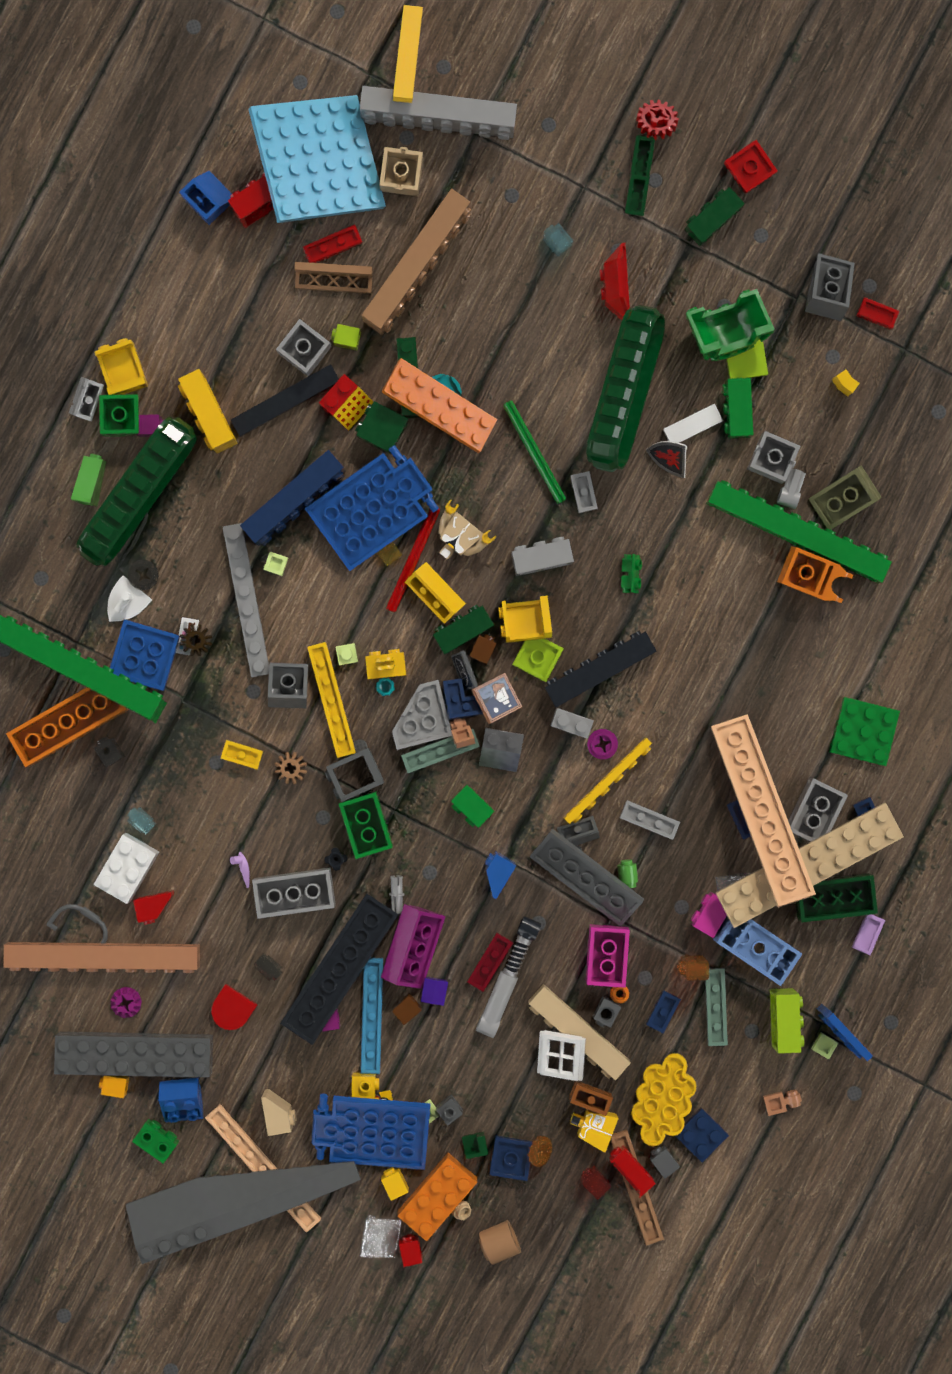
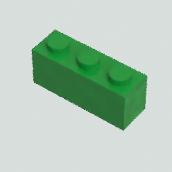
[722,378,754,439]

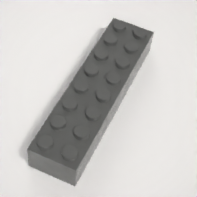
[54,1031,213,1077]

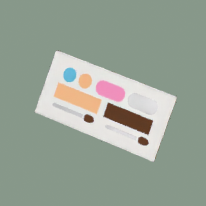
[176,617,199,655]

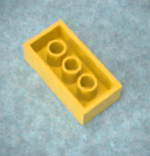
[178,369,238,454]

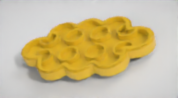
[631,1053,697,1147]

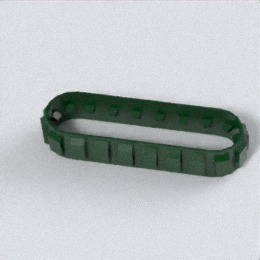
[586,305,665,472]
[76,417,197,567]

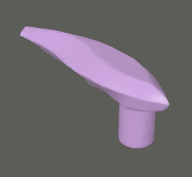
[230,852,250,888]

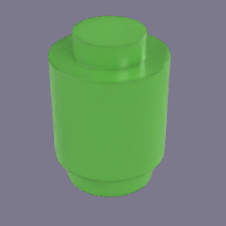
[617,859,638,888]

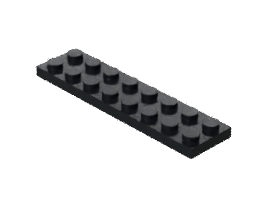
[280,893,399,1045]

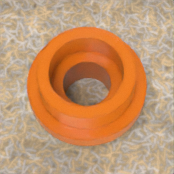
[610,987,629,1004]

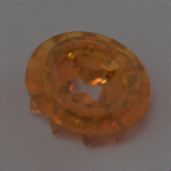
[527,1136,552,1167]

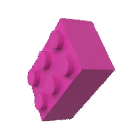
[586,924,630,988]

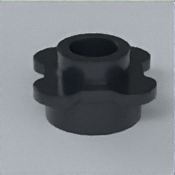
[324,848,348,871]

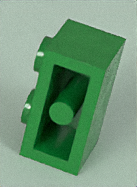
[451,784,495,828]
[132,1119,179,1164]

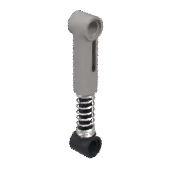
[475,916,541,1038]

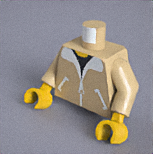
[438,500,496,560]

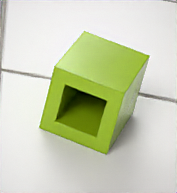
[331,324,361,351]

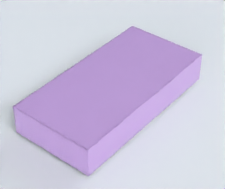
[852,914,885,955]

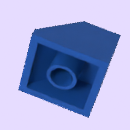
[485,851,516,899]

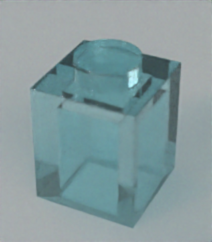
[543,223,574,257]

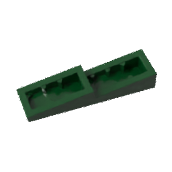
[625,135,655,216]

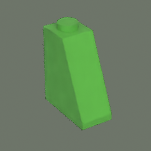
[71,454,106,507]

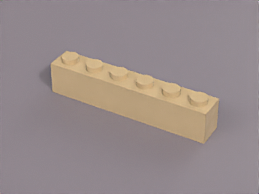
[528,984,631,1080]

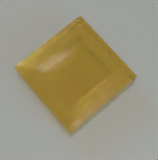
[377,541,403,566]

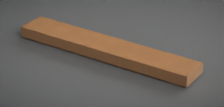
[610,1129,664,1246]

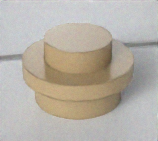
[453,1201,471,1220]

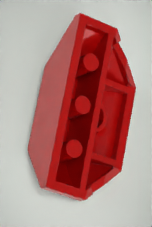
[599,243,630,320]

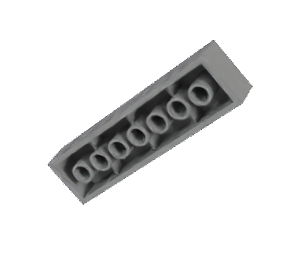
[360,86,517,140]

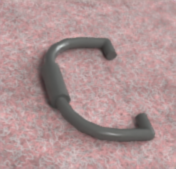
[46,904,108,944]

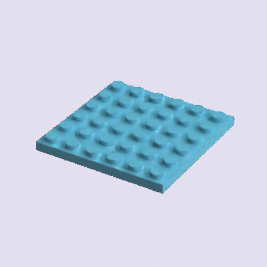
[248,95,386,223]

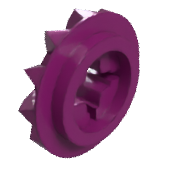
[587,729,618,759]
[110,987,142,1018]

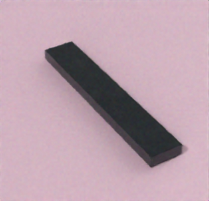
[231,364,339,437]

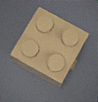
[379,147,423,196]

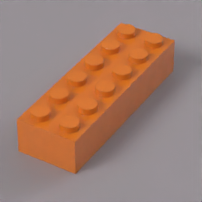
[6,687,129,767]

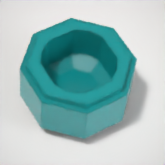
[376,678,395,696]

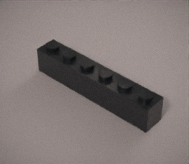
[544,630,657,708]

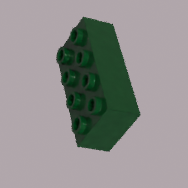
[795,873,878,923]

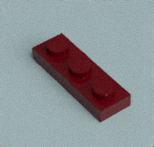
[467,932,513,992]

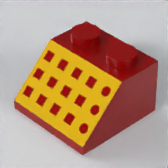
[319,374,373,431]

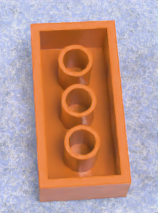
[398,1152,477,1241]

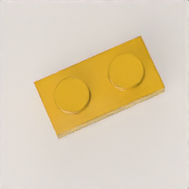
[221,740,263,769]

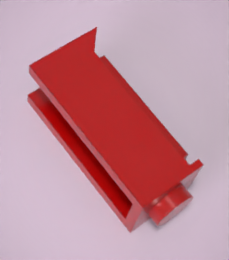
[609,1145,656,1198]

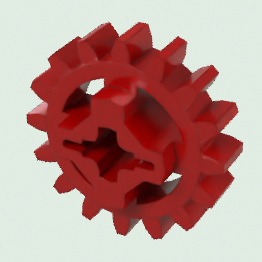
[636,100,679,140]

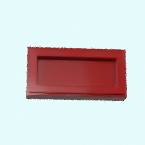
[856,297,899,330]

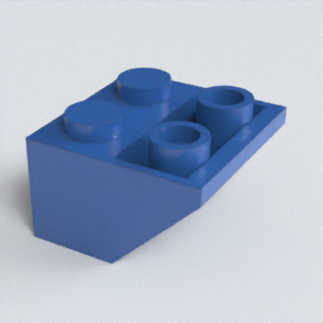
[179,171,232,225]
[159,1078,204,1123]

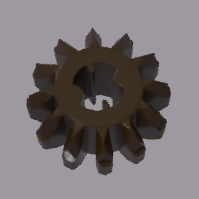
[180,624,212,656]

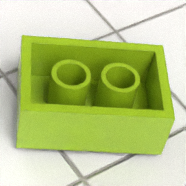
[770,988,804,1053]

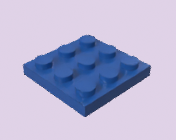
[110,619,180,691]
[816,1004,873,1061]

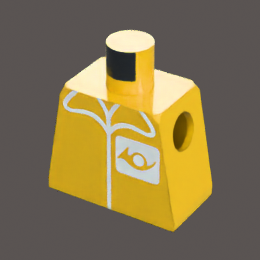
[570,1109,618,1152]

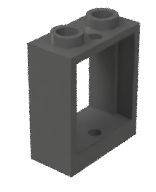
[325,748,385,802]

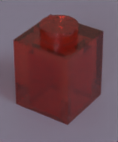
[581,1166,611,1200]

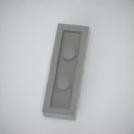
[619,800,680,840]

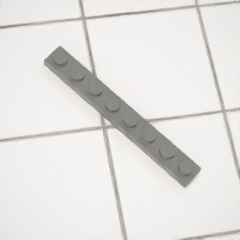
[223,523,269,677]

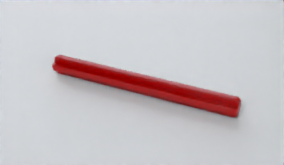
[386,509,440,613]

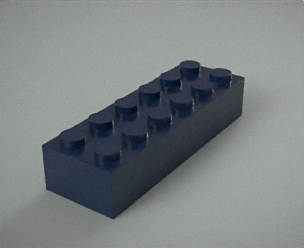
[240,450,346,546]

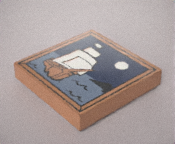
[472,673,522,724]

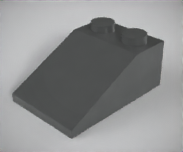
[805,253,855,321]

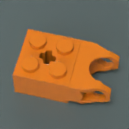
[777,546,853,603]

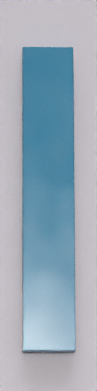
[361,958,383,1074]

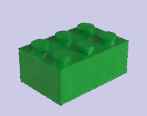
[339,791,393,859]

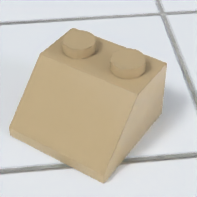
[261,1089,297,1136]

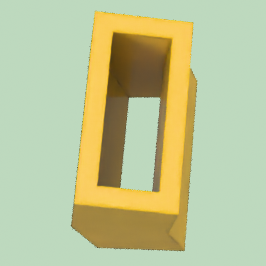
[832,370,860,397]

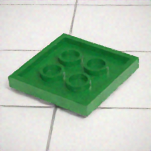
[830,697,900,766]

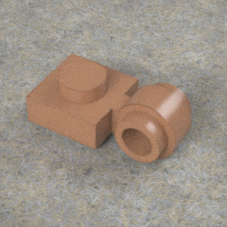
[449,718,475,748]
[763,1089,802,1116]

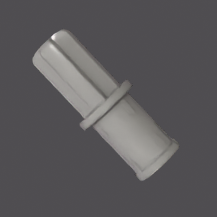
[389,875,404,914]

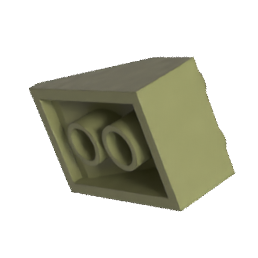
[809,465,882,530]

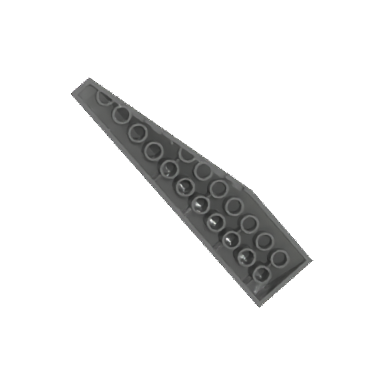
[126,1161,361,1264]

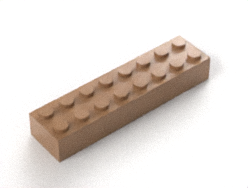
[362,188,471,335]

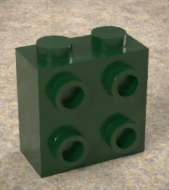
[355,401,409,455]

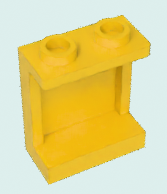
[94,338,148,395]
[498,596,552,643]

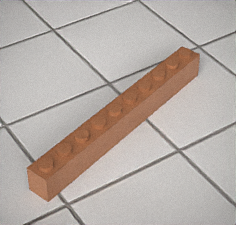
[4,942,200,973]

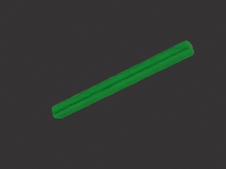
[503,400,566,504]

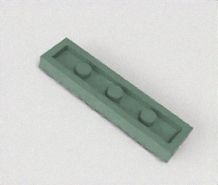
[401,729,480,773]
[705,968,728,1046]

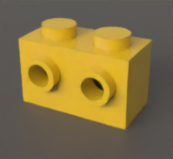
[352,1073,379,1099]

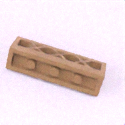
[295,262,373,294]

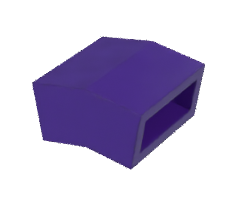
[421,977,448,1006]

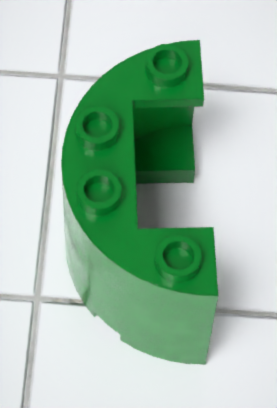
[685,289,775,361]

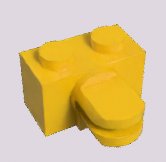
[365,649,406,679]

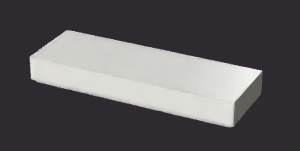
[663,404,723,443]

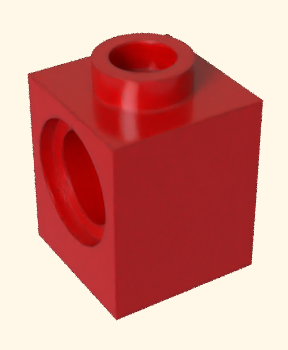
[399,1234,423,1267]

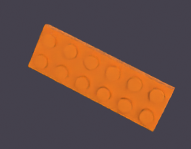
[382,358,497,453]

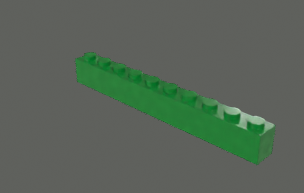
[706,480,892,584]
[0,615,167,723]

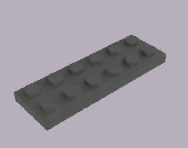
[530,829,644,927]

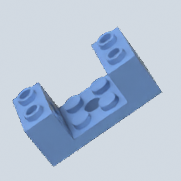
[713,917,802,986]

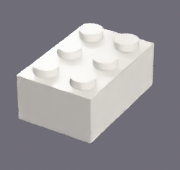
[94,833,159,904]

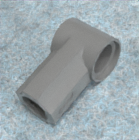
[777,468,806,509]

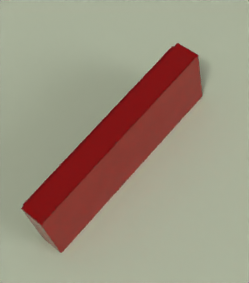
[302,224,363,263]

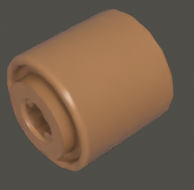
[479,1220,521,1265]

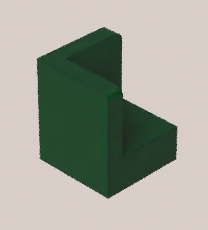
[462,1132,488,1159]

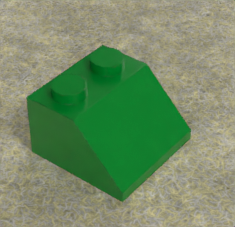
[99,394,139,437]

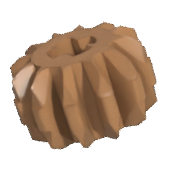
[275,752,307,784]

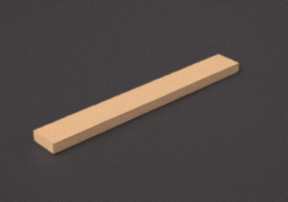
[205,1104,321,1233]

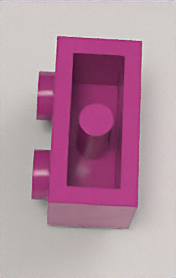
[691,891,727,938]

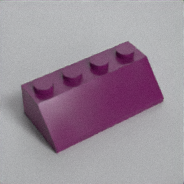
[381,904,446,989]

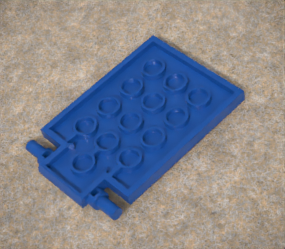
[305,445,439,571]
[312,1094,431,1170]

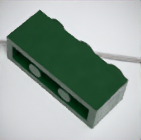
[685,187,745,246]
[433,605,494,655]

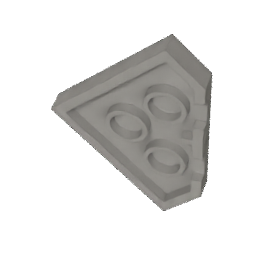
[392,680,452,750]

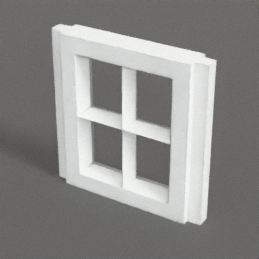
[537,1030,586,1081]

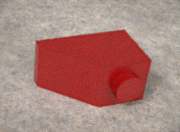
[133,890,174,925]

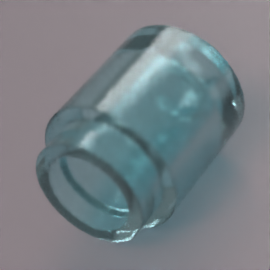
[127,807,156,835]

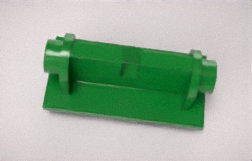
[621,554,642,594]

